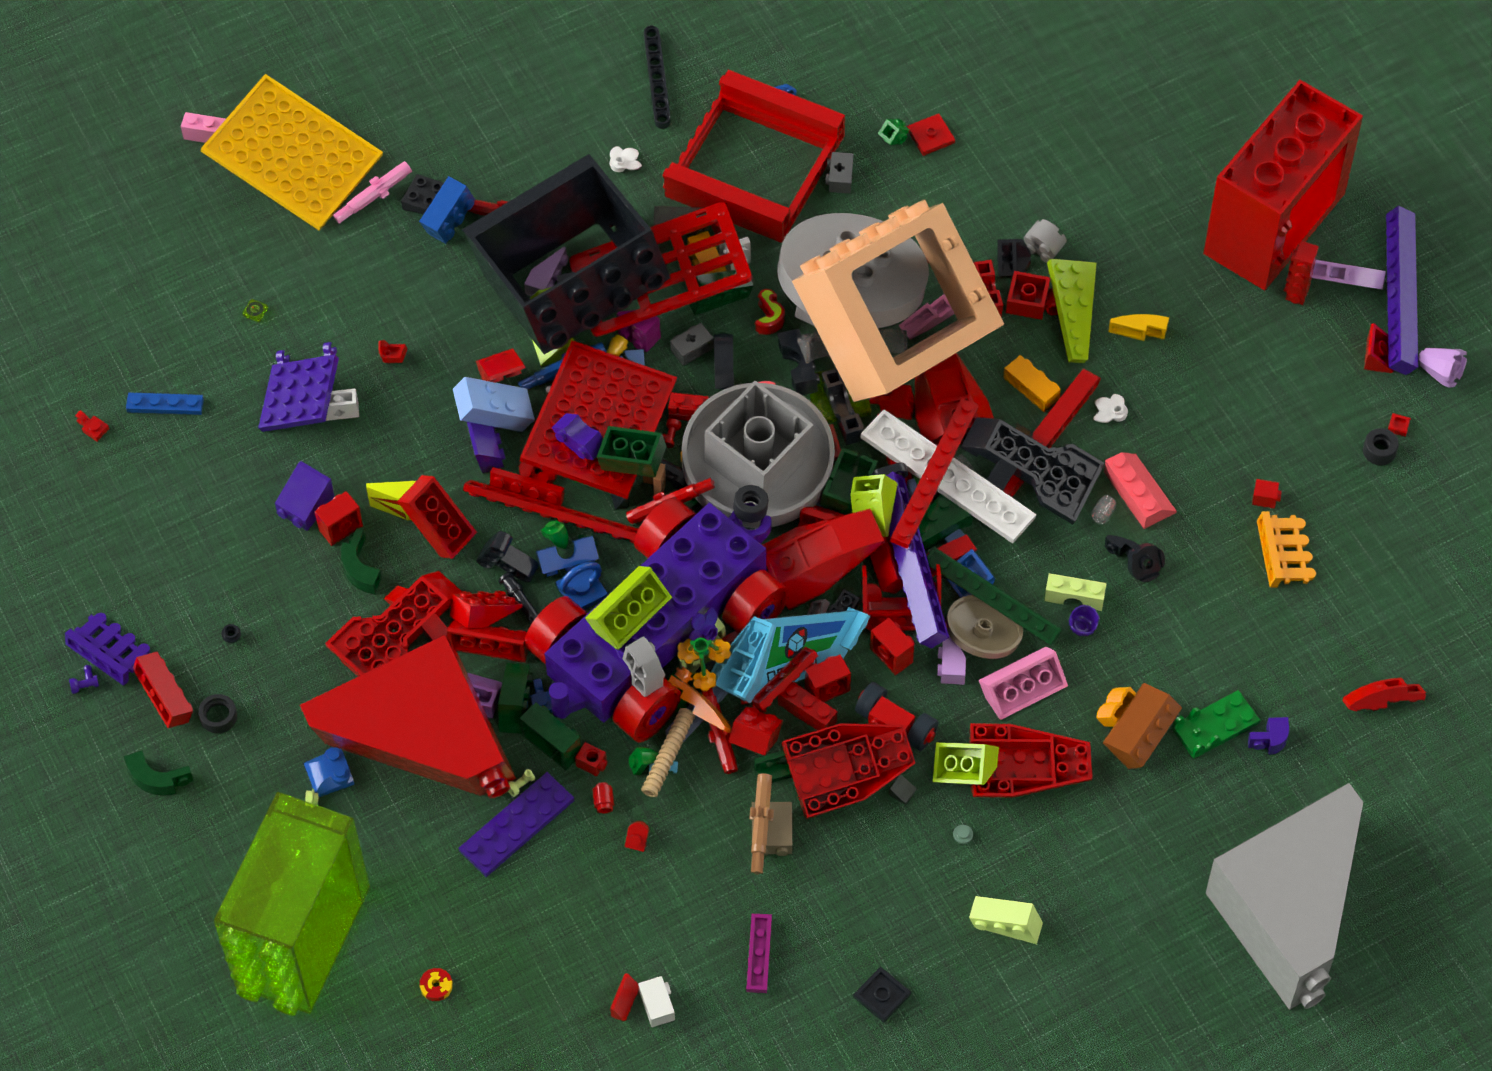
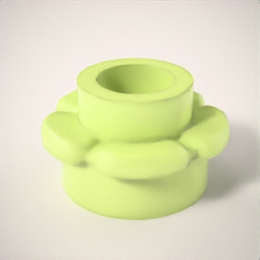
[305,789,319,809]

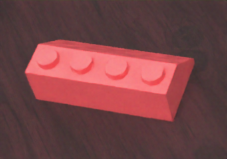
[1104,452,1177,529]

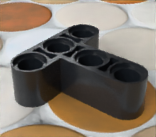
[476,531,539,582]

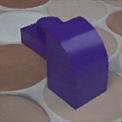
[1248,717,1289,755]

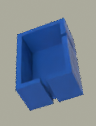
[419,176,475,244]

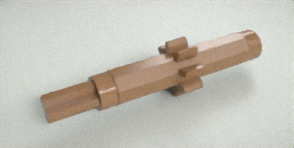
[749,774,774,874]

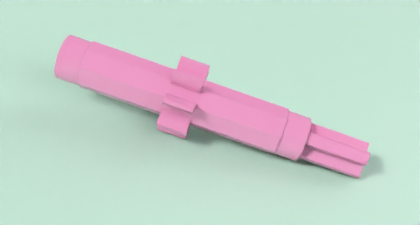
[333,161,412,224]

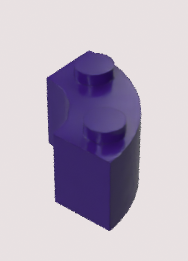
[552,413,603,460]

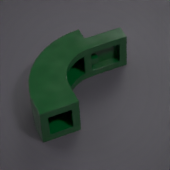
[341,528,382,595]
[123,750,194,796]

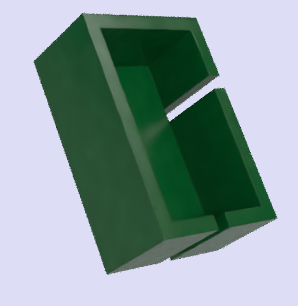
[820,448,878,514]
[520,702,581,770]

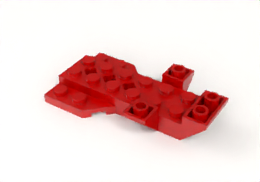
[325,571,462,677]

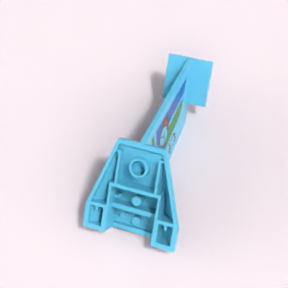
[711,607,870,703]

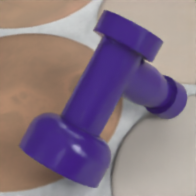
[69,665,99,694]

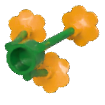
[677,638,731,691]

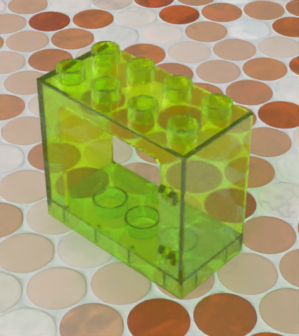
[214,792,370,1016]

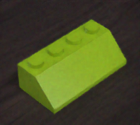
[585,566,672,650]

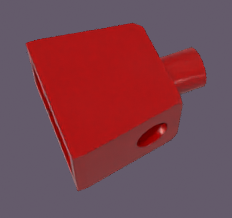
[870,385,915,420]

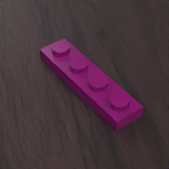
[746,913,772,993]

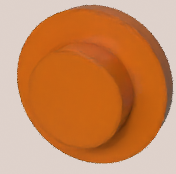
[675,666,693,684]

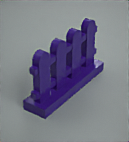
[65,613,150,686]

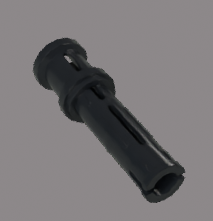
[498,572,539,624]

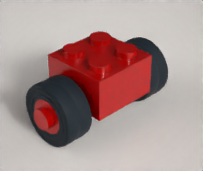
[855,682,939,751]

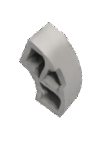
[622,636,665,697]

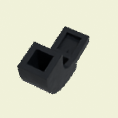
[714,333,734,389]

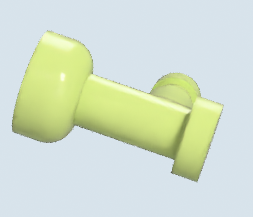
[508,769,535,797]

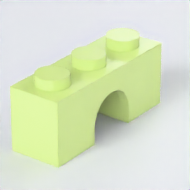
[1044,573,1107,611]

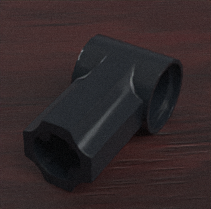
[661,459,688,490]

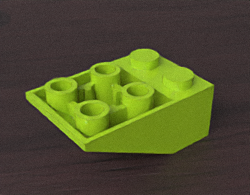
[850,474,898,537]

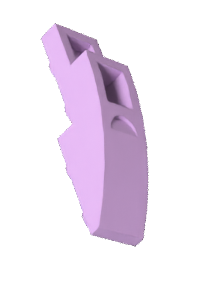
[1312,260,1386,289]

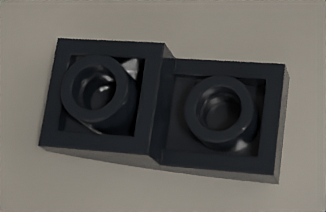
[1104,535,1139,557]
[827,589,861,613]

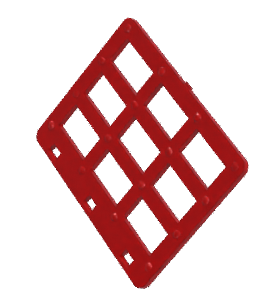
[569,202,752,337]

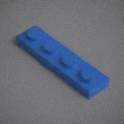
[126,393,204,415]

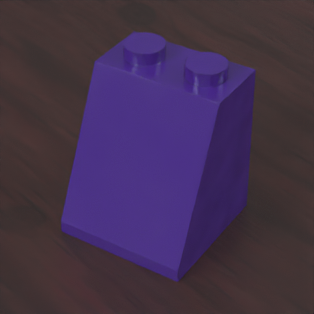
[275,461,335,531]

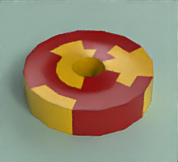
[419,968,453,1001]

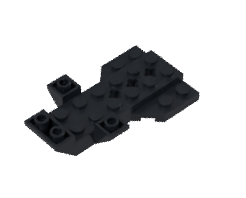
[961,417,1105,524]

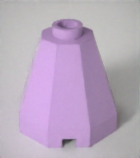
[1418,348,1467,387]

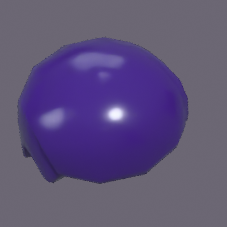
[1069,605,1100,636]

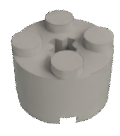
[1024,219,1067,263]

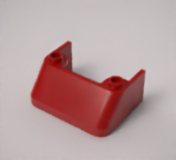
[862,564,941,631]

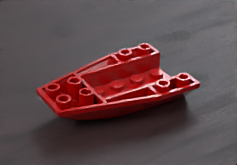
[915,353,994,446]
[762,509,885,610]
[969,723,1092,797]

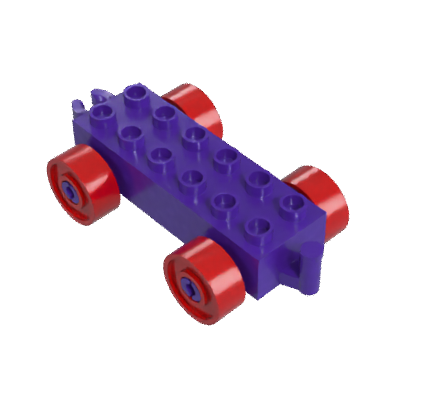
[524,497,789,743]

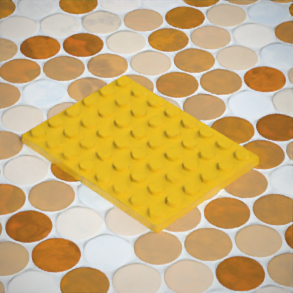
[201,74,383,231]

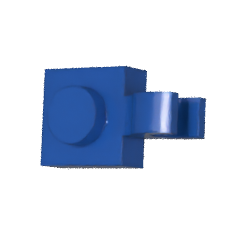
[530,678,552,712]

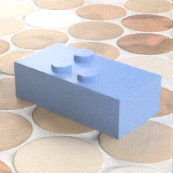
[453,377,535,432]

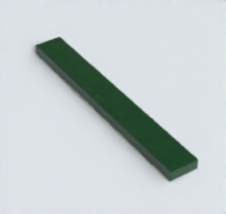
[927,546,1063,646]

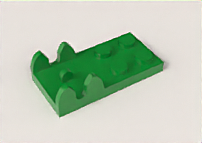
[1172,690,1260,759]

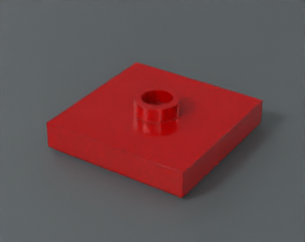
[907,113,955,156]

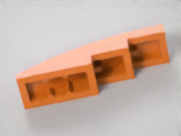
[669,675,732,733]

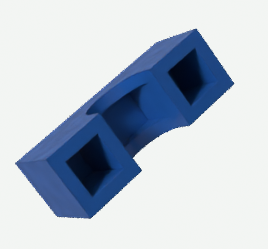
[536,536,599,576]

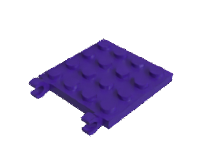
[258,342,339,432]

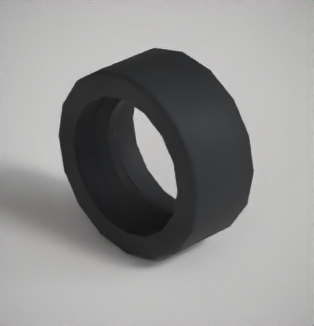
[198,694,237,733]

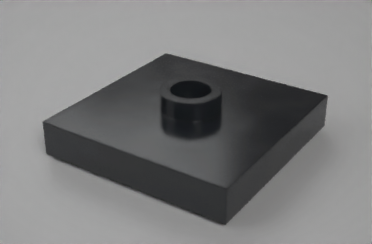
[853,966,911,1023]

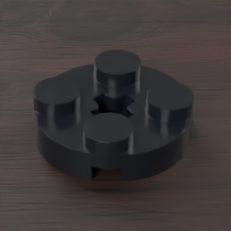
[1128,543,1165,582]

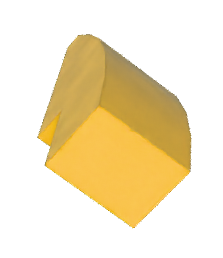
[1108,314,1169,341]

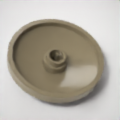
[946,595,1023,659]

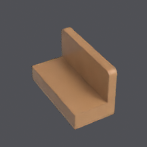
[643,463,666,496]

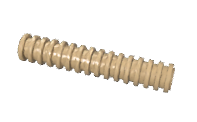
[641,708,695,797]

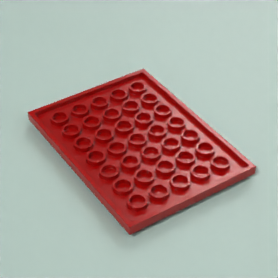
[520,340,677,499]

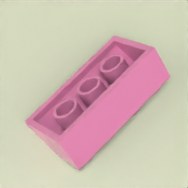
[979,647,1068,720]

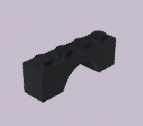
[777,329,820,395]
[821,368,864,445]

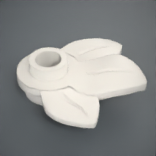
[610,146,642,172]
[1093,394,1128,423]

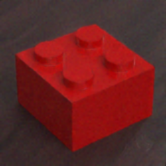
[1006,271,1051,320]
[314,491,363,546]
[870,618,915,676]
[805,654,851,702]
[728,707,783,756]

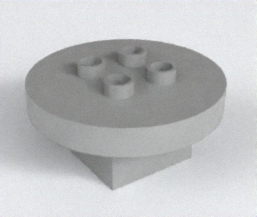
[777,213,929,328]
[682,381,835,528]

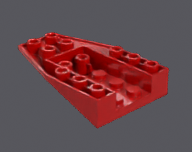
[781,723,915,820]

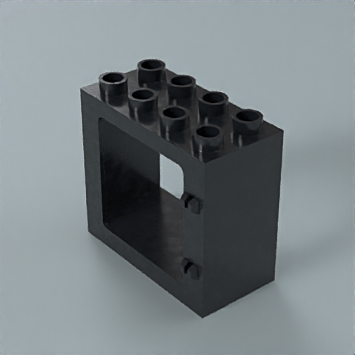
[463,154,670,355]

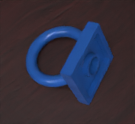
[556,562,608,610]

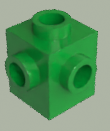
[878,118,910,145]

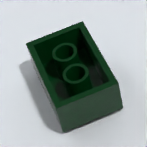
[597,426,666,477]

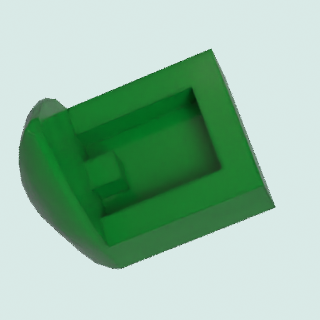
[540,520,568,549]
[629,747,659,775]

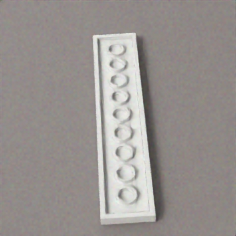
[860,410,1036,543]

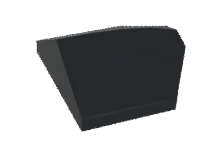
[997,239,1031,277]

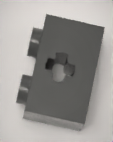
[826,152,854,194]
[670,323,714,366]

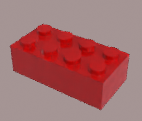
[397,475,477,559]

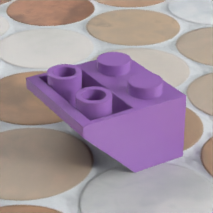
[467,673,502,718]

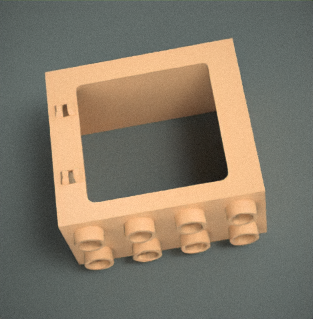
[792,200,1004,402]

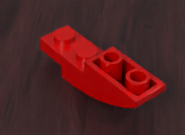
[1343,678,1426,711]

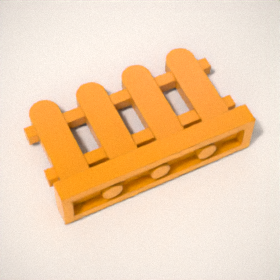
[1257,511,1316,588]

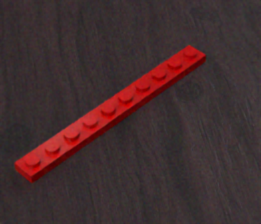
[890,398,979,549]
[463,480,638,543]

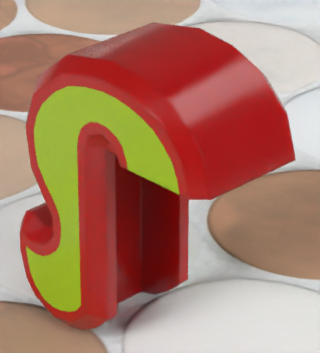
[755,289,785,335]

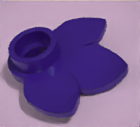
[689,607,718,641]

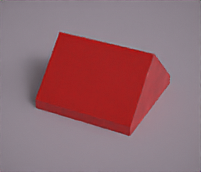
[1364,323,1394,373]

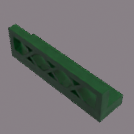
[754,750,792,783]

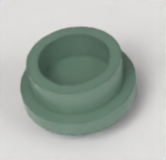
[953,825,973,844]

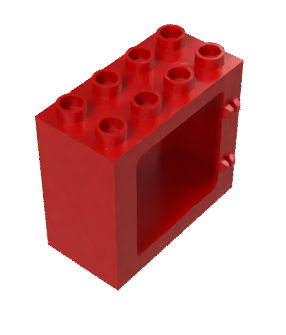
[1203,80,1363,291]

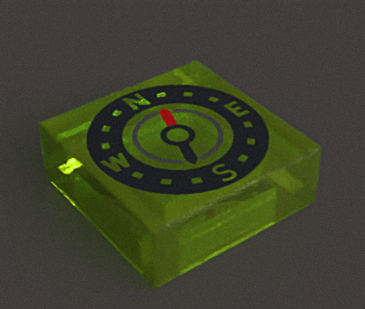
[243,299,268,323]

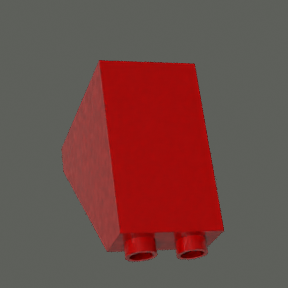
[300,635,516,798]

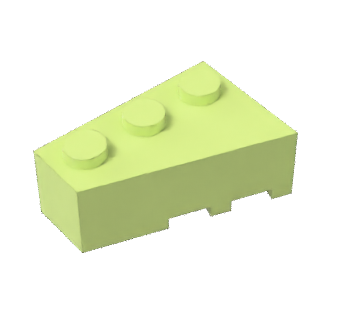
[969,896,1043,944]

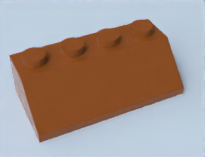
[1103,683,1182,769]

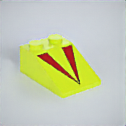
[366,481,416,520]

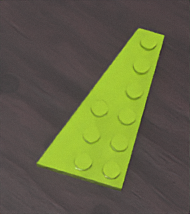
[1047,259,1096,363]

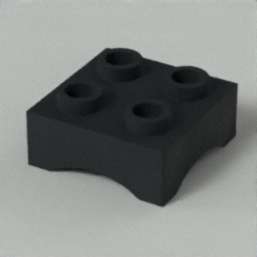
[401,174,444,215]

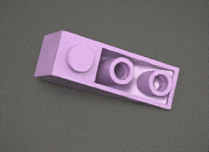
[524,247,569,296]
[937,623,966,685]

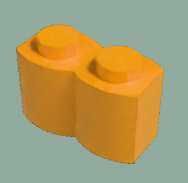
[1096,687,1136,727]

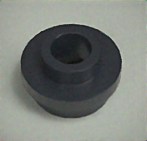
[221,624,241,643]

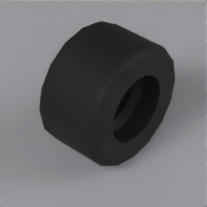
[1363,428,1399,465]
[733,485,769,523]

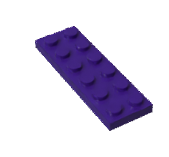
[459,772,574,877]

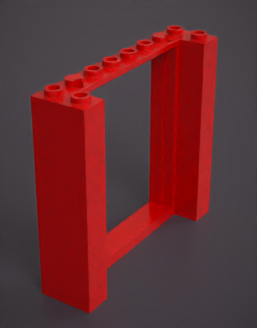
[662,70,845,243]

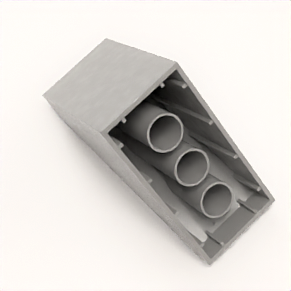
[1206,783,1363,1010]

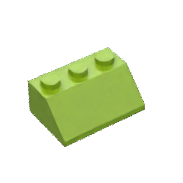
[933,742,999,785]

